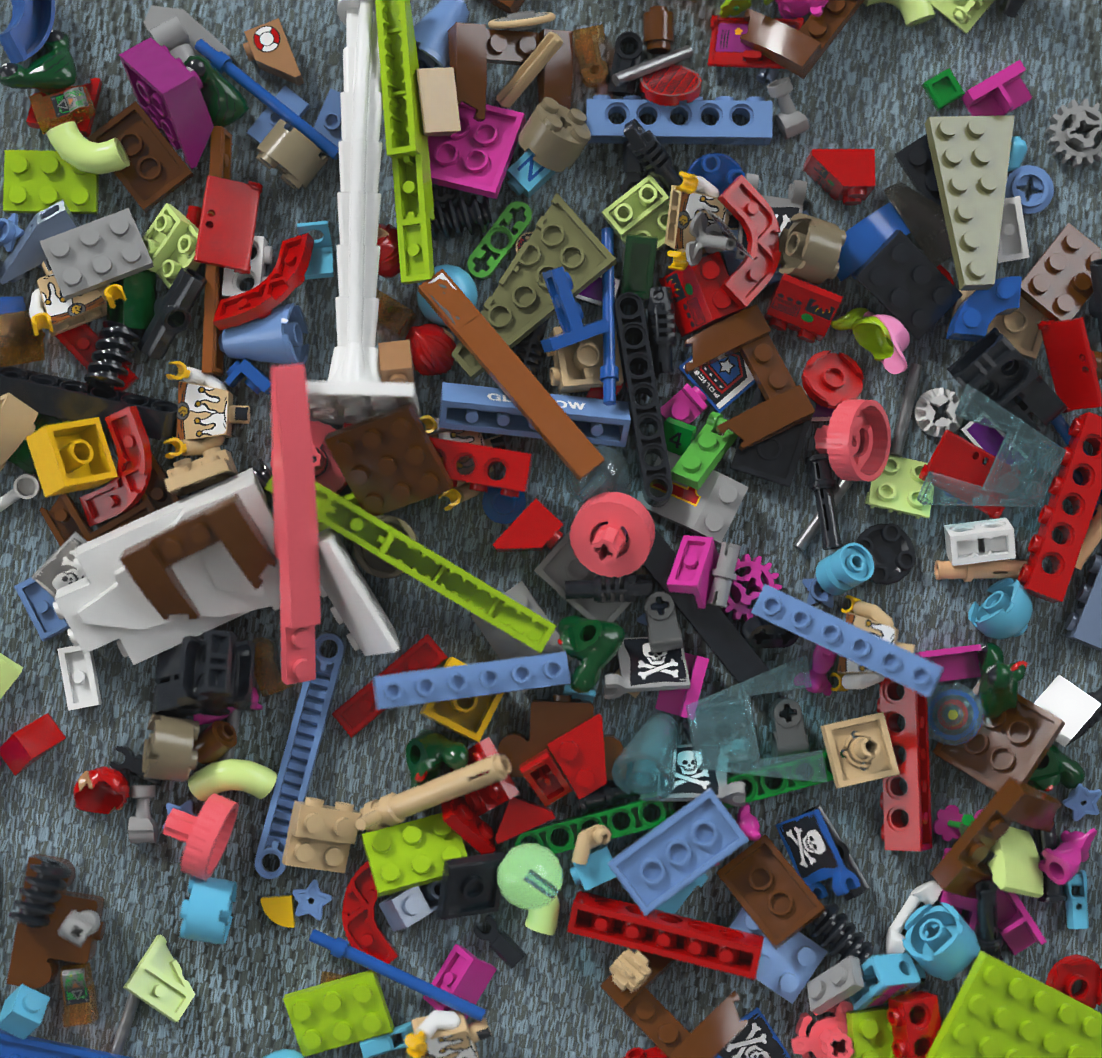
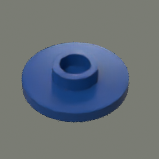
[482,487,526,524]

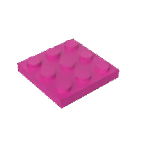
[427,101,526,199]

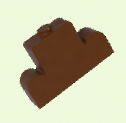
[498,694,624,780]
[6,854,106,988]

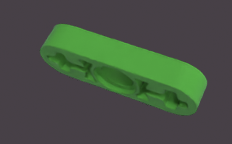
[467,201,532,280]

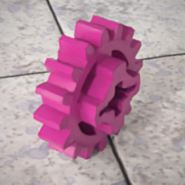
[722,554,782,622]

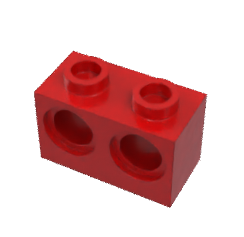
[887,990,942,1058]

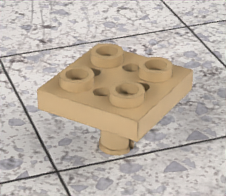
[821,712,899,789]

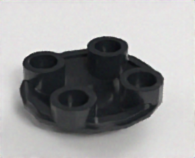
[855,523,916,585]

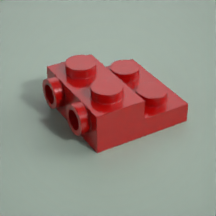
[450,737,520,816]

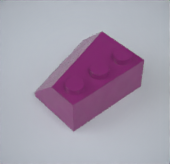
[119,37,214,169]

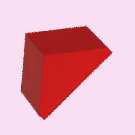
[0,713,66,776]
[519,748,573,807]
[495,796,555,844]

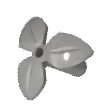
[686,211,736,266]

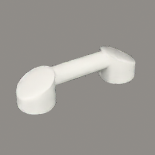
[0,474,40,512]
[885,880,942,954]

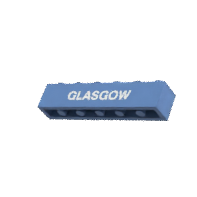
[439,382,631,447]

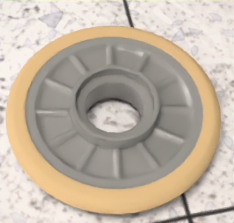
[488,11,556,31]

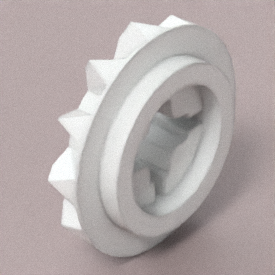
[915,387,965,437]

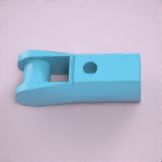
[1063,870,1089,929]
[359,1021,414,1058]

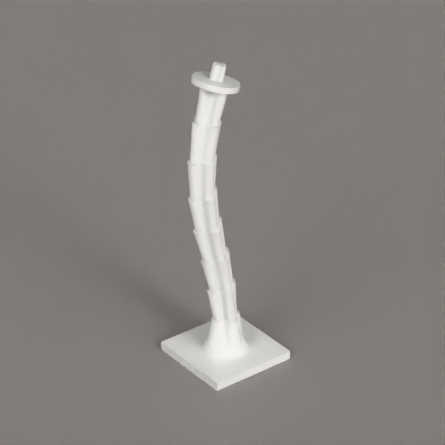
[306,0,421,425]

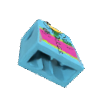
[849,953,926,1011]

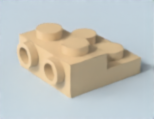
[546,326,624,394]
[164,447,238,497]
[282,797,361,873]

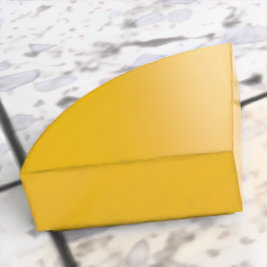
[260,895,295,928]

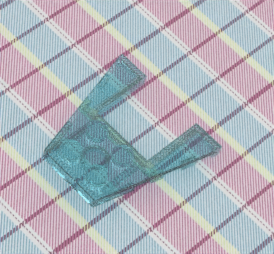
[917,384,1066,507]
[686,656,827,783]

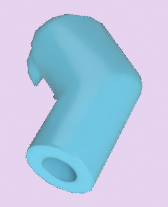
[1008,136,1027,172]

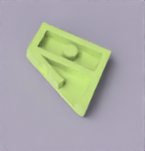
[123,934,195,1022]

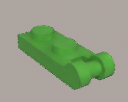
[671,411,738,490]

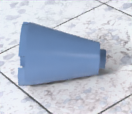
[414,0,469,69]
[219,303,309,365]

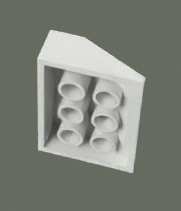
[318,527,400,656]

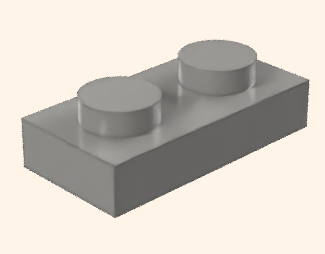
[807,955,864,1015]

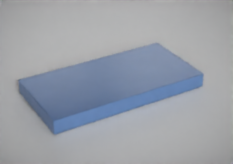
[607,787,749,916]

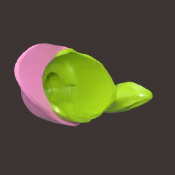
[830,307,910,374]

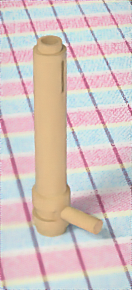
[355,754,511,832]

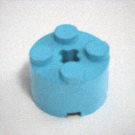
[180,875,237,945]
[902,902,980,981]

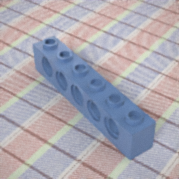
[586,95,772,145]
[751,584,945,698]
[372,652,570,710]

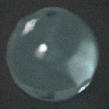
[567,445,632,505]
[497,843,563,910]

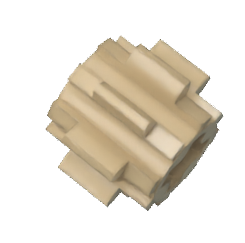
[609,949,652,993]

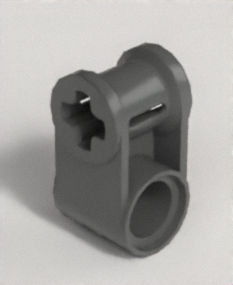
[644,592,683,654]
[769,697,809,759]

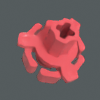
[791,1000,854,1058]

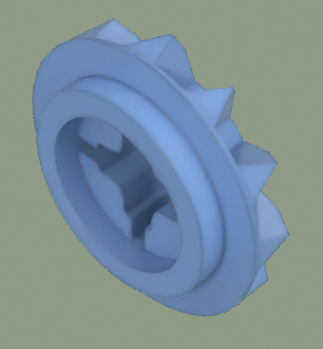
[1005,165,1054,215]

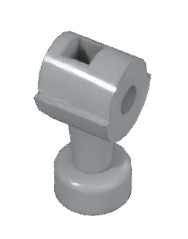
[767,77,809,140]
[128,785,158,844]
[59,909,101,948]

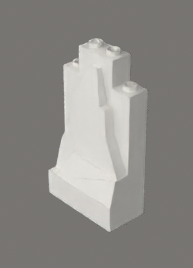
[53,468,280,665]

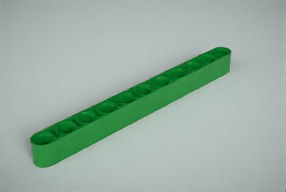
[515,750,845,860]

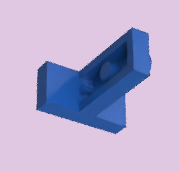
[541,266,610,353]

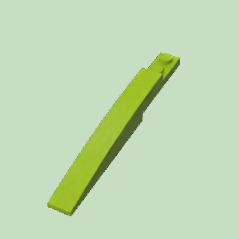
[375,0,435,284]
[264,475,557,653]

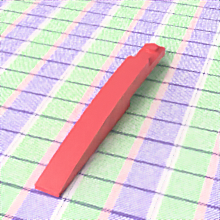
[271,364,321,685]

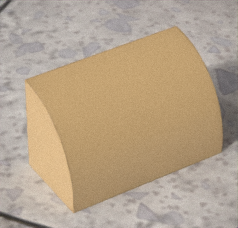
[416,67,461,136]

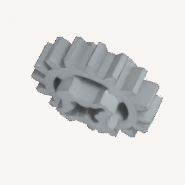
[1046,99,1102,168]

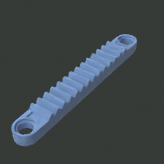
[255,633,346,879]

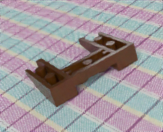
[740,0,864,79]
[448,22,573,122]
[684,304,815,450]
[39,450,182,546]
[119,494,278,620]
[931,777,1062,899]
[600,950,748,1058]

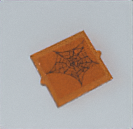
[0,310,46,367]

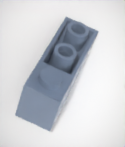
[0,200,79,285]
[1065,551,1102,652]
[378,853,469,932]

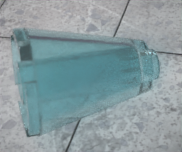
[612,713,678,801]

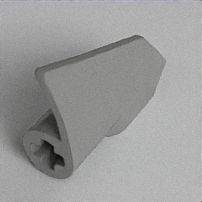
[143,5,231,63]

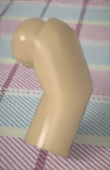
[571,824,611,865]

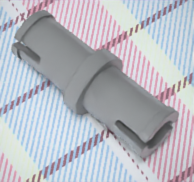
[707,542,741,608]

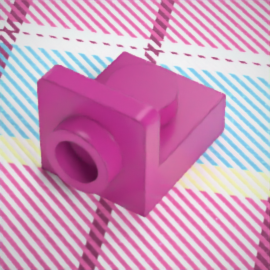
[660,383,708,424]
[937,889,978,931]

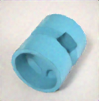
[816,543,874,596]

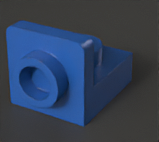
[224,359,271,395]

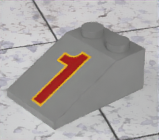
[637,451,749,545]

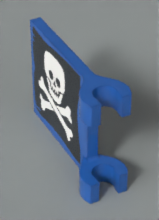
[775,808,860,899]
[716,1007,791,1058]

